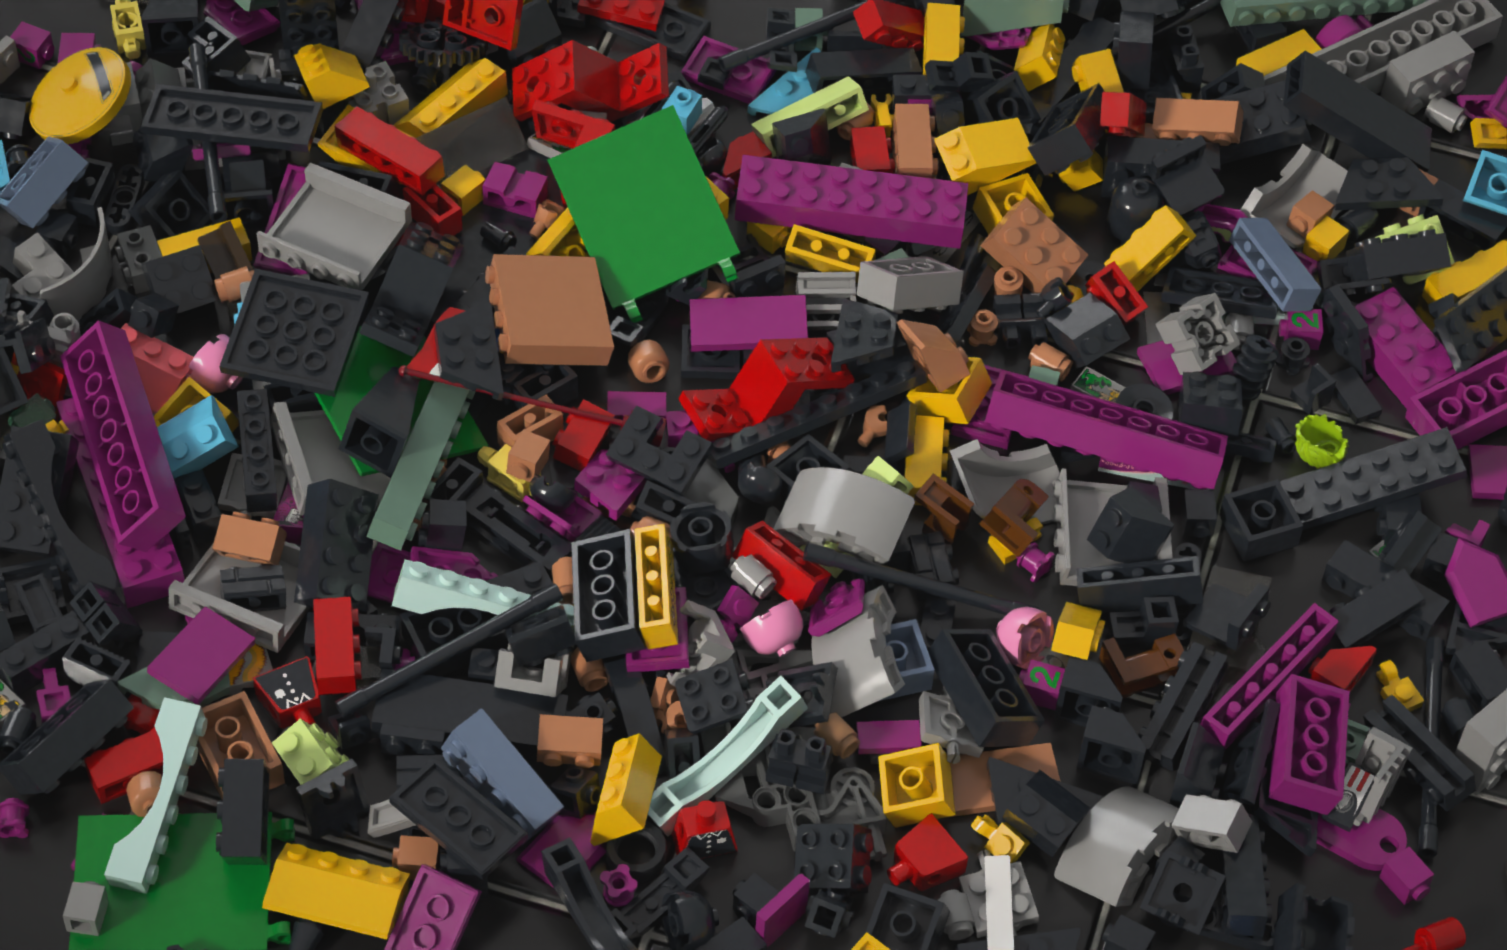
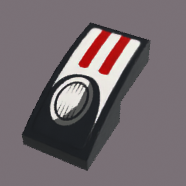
[1321,762,1376,832]

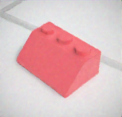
[121,323,194,414]

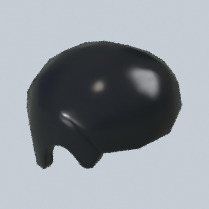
[696,138,728,177]
[738,462,783,504]
[530,474,578,513]

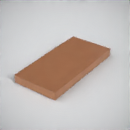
[945,743,1061,818]

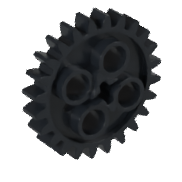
[399,17,488,67]

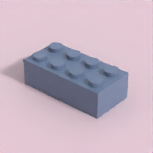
[441,708,564,845]

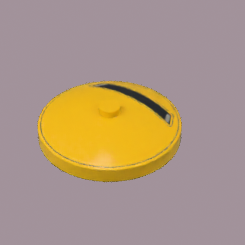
[29,47,131,144]

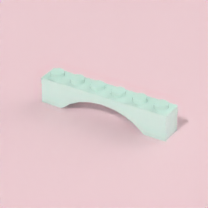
[392,559,575,651]
[648,676,808,837]
[104,697,208,894]

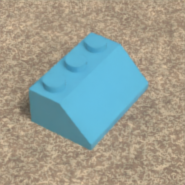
[1463,150,1507,216]
[157,395,239,479]

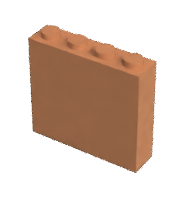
[485,254,614,366]

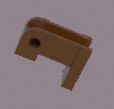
[914,473,974,545]
[979,479,1049,557]
[1099,633,1184,698]

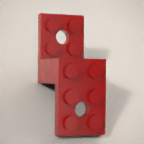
[443,0,524,51]
[512,40,669,122]
[531,100,615,209]
[678,337,855,442]

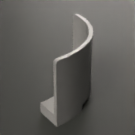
[1240,144,1348,248]
[40,207,112,321]
[950,439,1060,524]
[773,467,915,564]
[811,585,905,717]
[1054,786,1179,907]

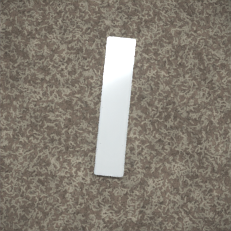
[984,855,1014,950]

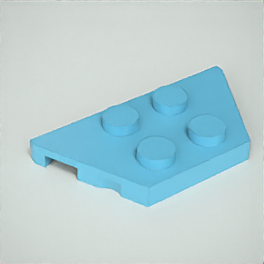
[747,47,821,116]

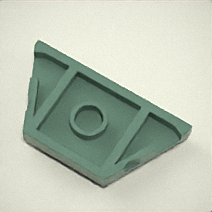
[117,667,230,710]

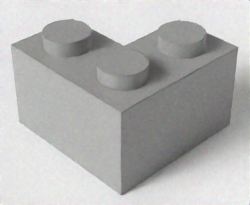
[10,232,74,299]

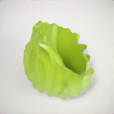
[1295,414,1349,468]

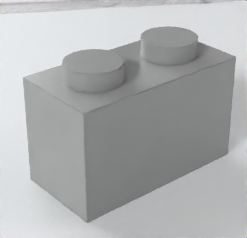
[1171,794,1252,853]

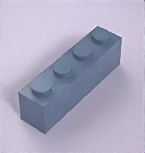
[1229,218,1321,312]

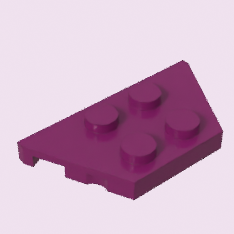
[574,449,650,520]

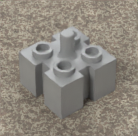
[341,61,409,125]
[1155,293,1241,375]

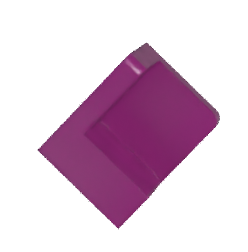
[1445,520,1491,547]

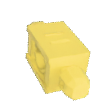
[110,0,146,59]
[477,444,549,502]

